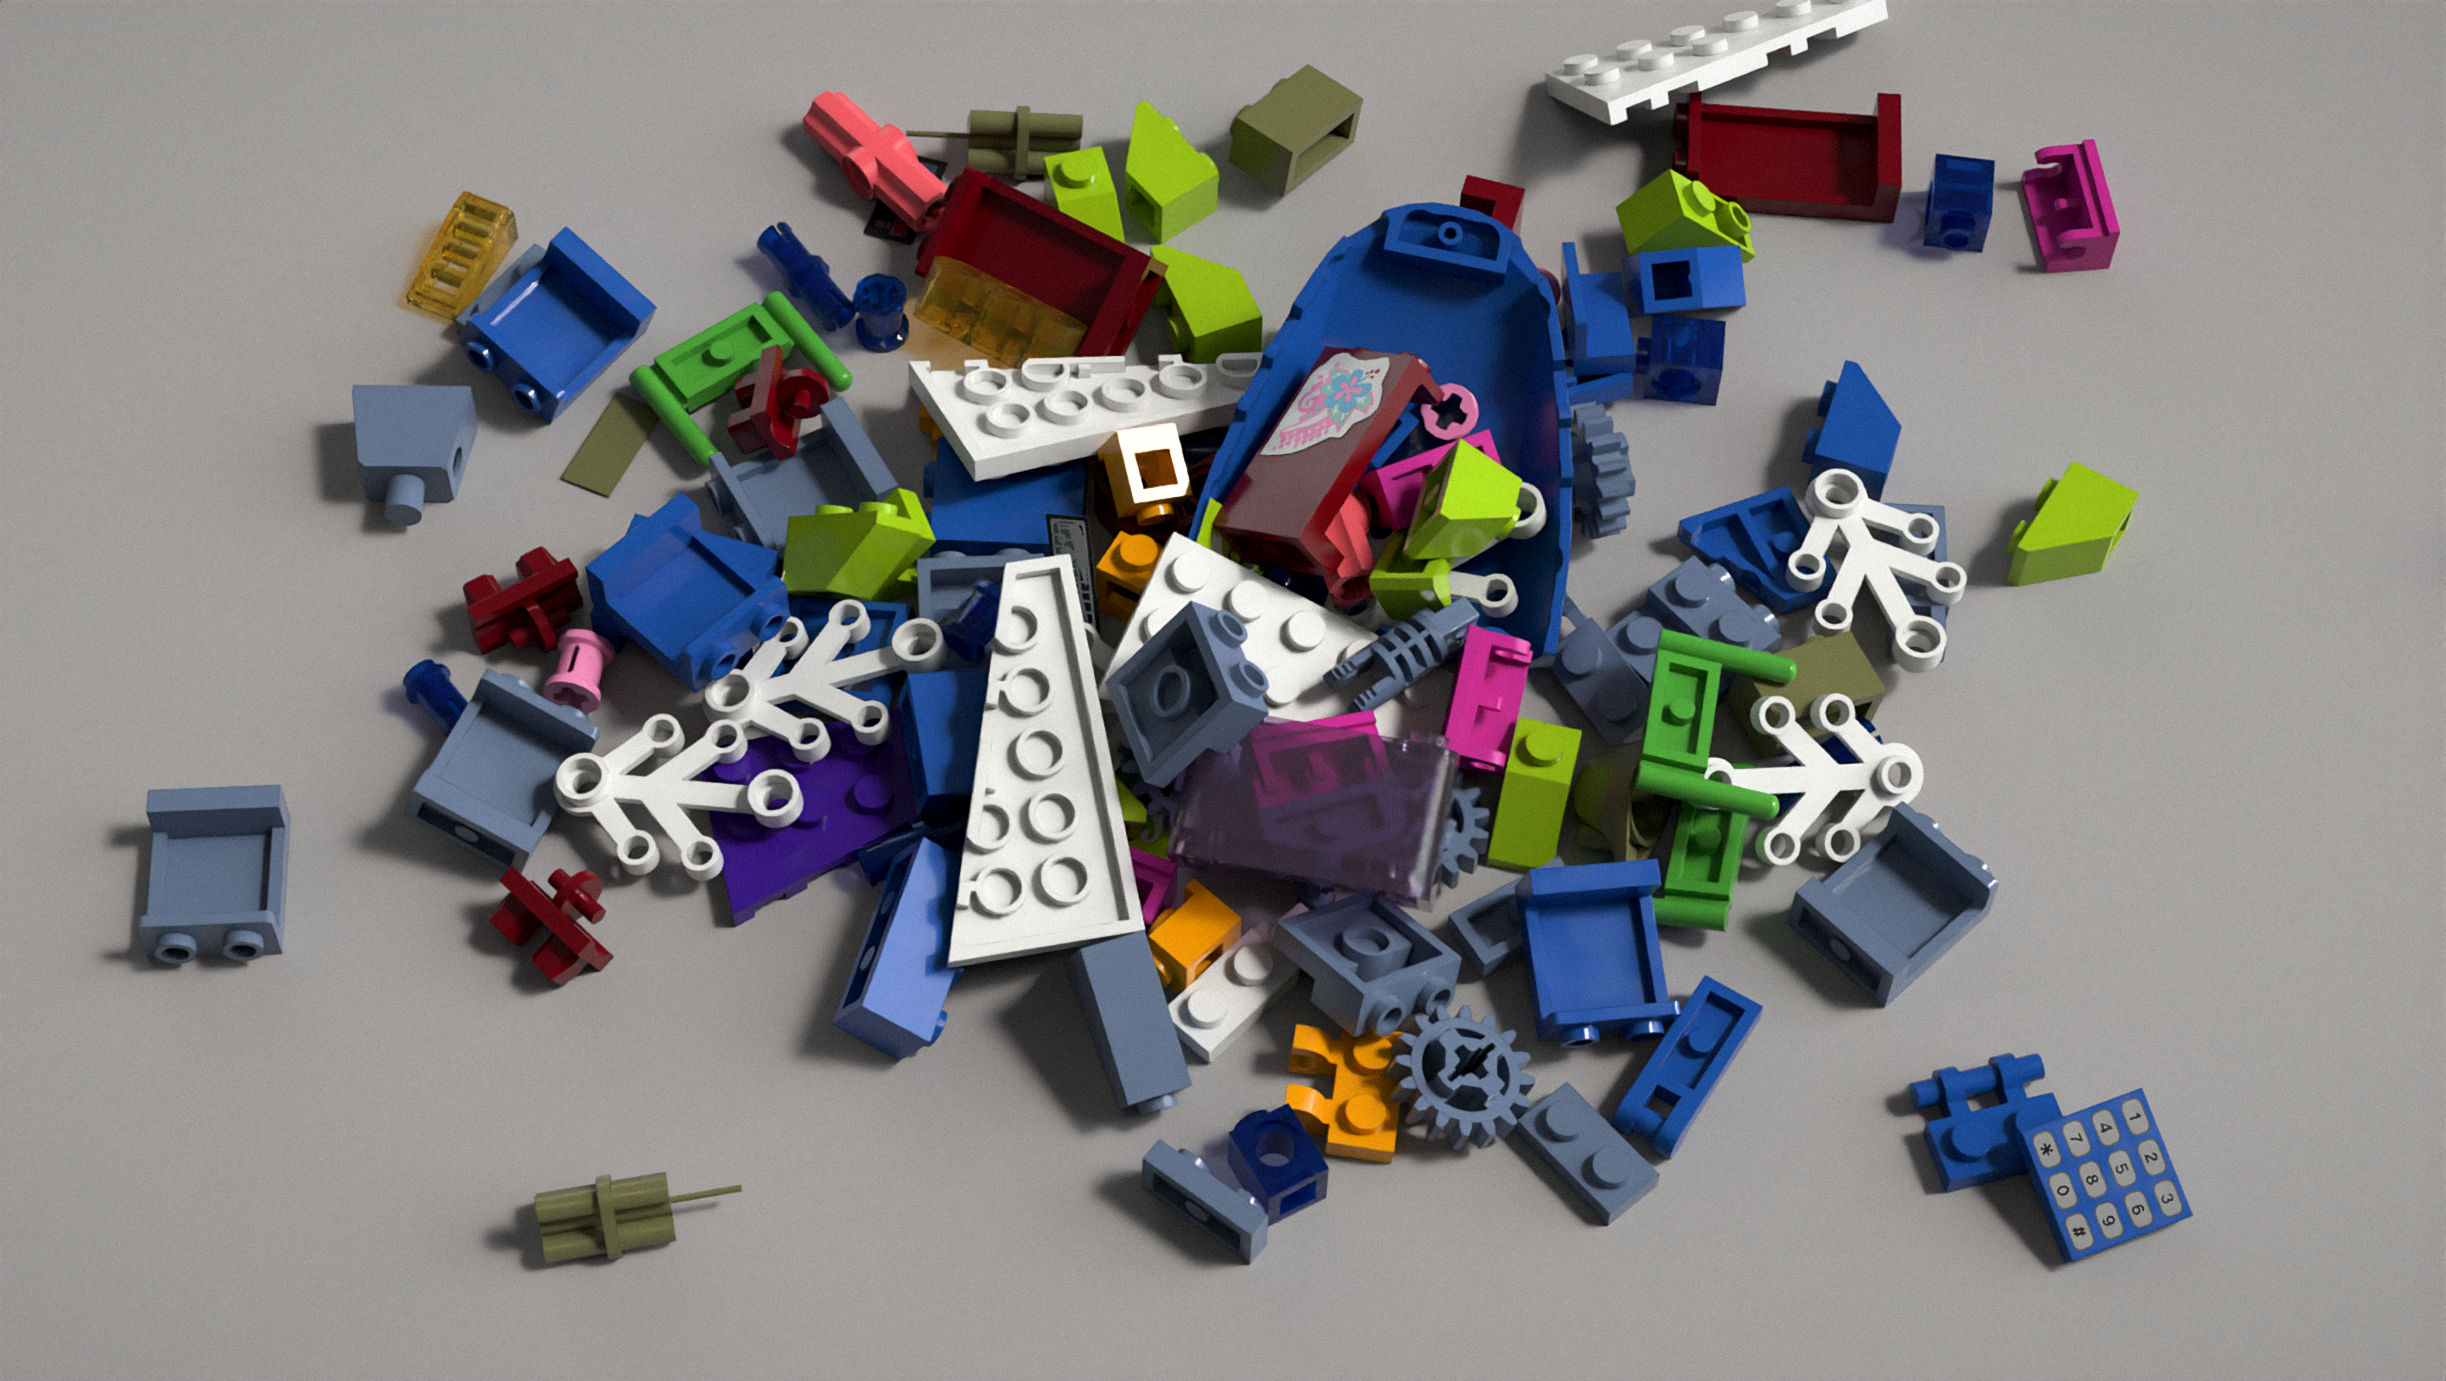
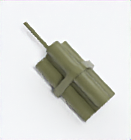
[906,106,1083,180]
[534,1172,742,1263]

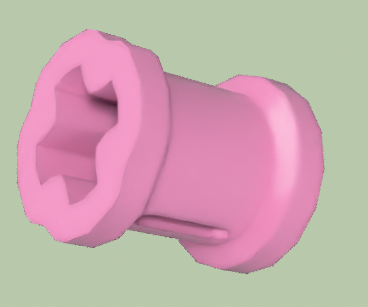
[1420,383,1479,440]
[543,629,615,713]

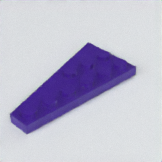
[700,709,971,927]

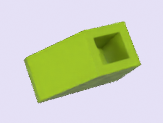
[1125,100,1220,244]
[1615,168,1756,263]
[1150,244,1263,364]
[2005,460,2140,587]
[782,502,923,600]

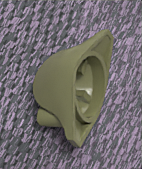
[1573,739,1674,862]

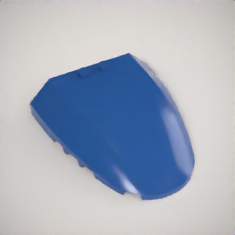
[1188,202,1573,668]

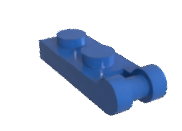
[1611,975,1763,1159]

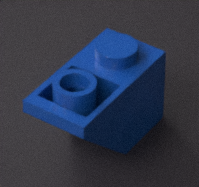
[1621,246,1746,318]
[1801,360,1902,503]

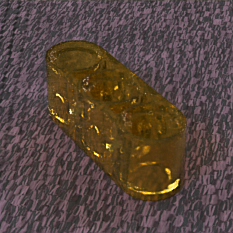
[913,256,1087,369]

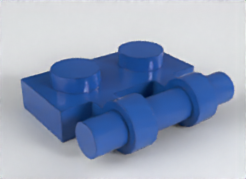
[1909,1053,2063,1193]

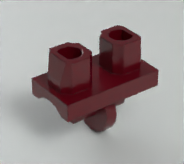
[727,344,830,462]
[462,546,584,656]
[489,866,614,987]

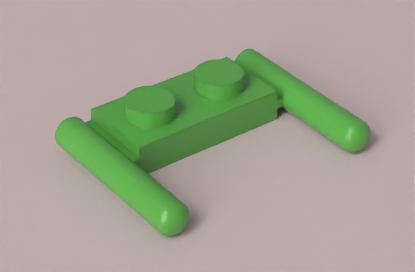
[629,291,853,468]
[1634,628,1797,820]
[1652,761,1758,932]

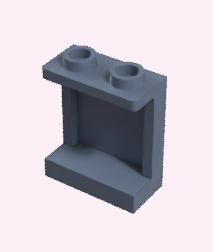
[705,396,899,574]
[404,669,601,874]
[138,784,291,964]
[1787,801,1999,1008]

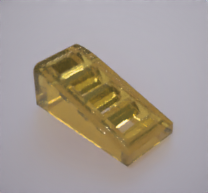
[406,191,519,322]

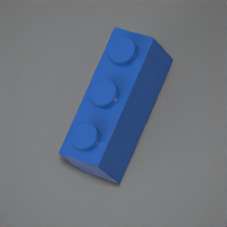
[832,837,966,1061]

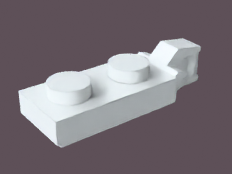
[1168,902,1310,1063]

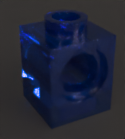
[1923,154,1995,253]
[1634,314,1726,406]
[1227,1103,1329,1227]

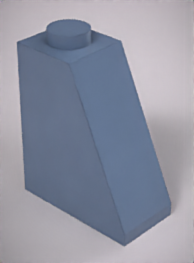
[1064,930,1193,1117]

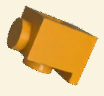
[1097,422,1193,526]
[1096,531,1163,624]
[1148,878,1242,995]

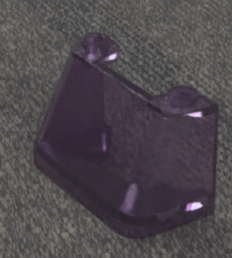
[1166,716,1461,913]

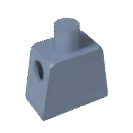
[352,385,479,526]

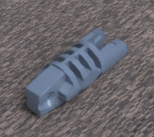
[1322,596,1480,714]

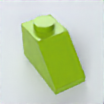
[1043,146,1125,243]
[1403,438,1522,559]
[1487,717,1582,873]

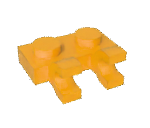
[1279,1024,1403,1164]

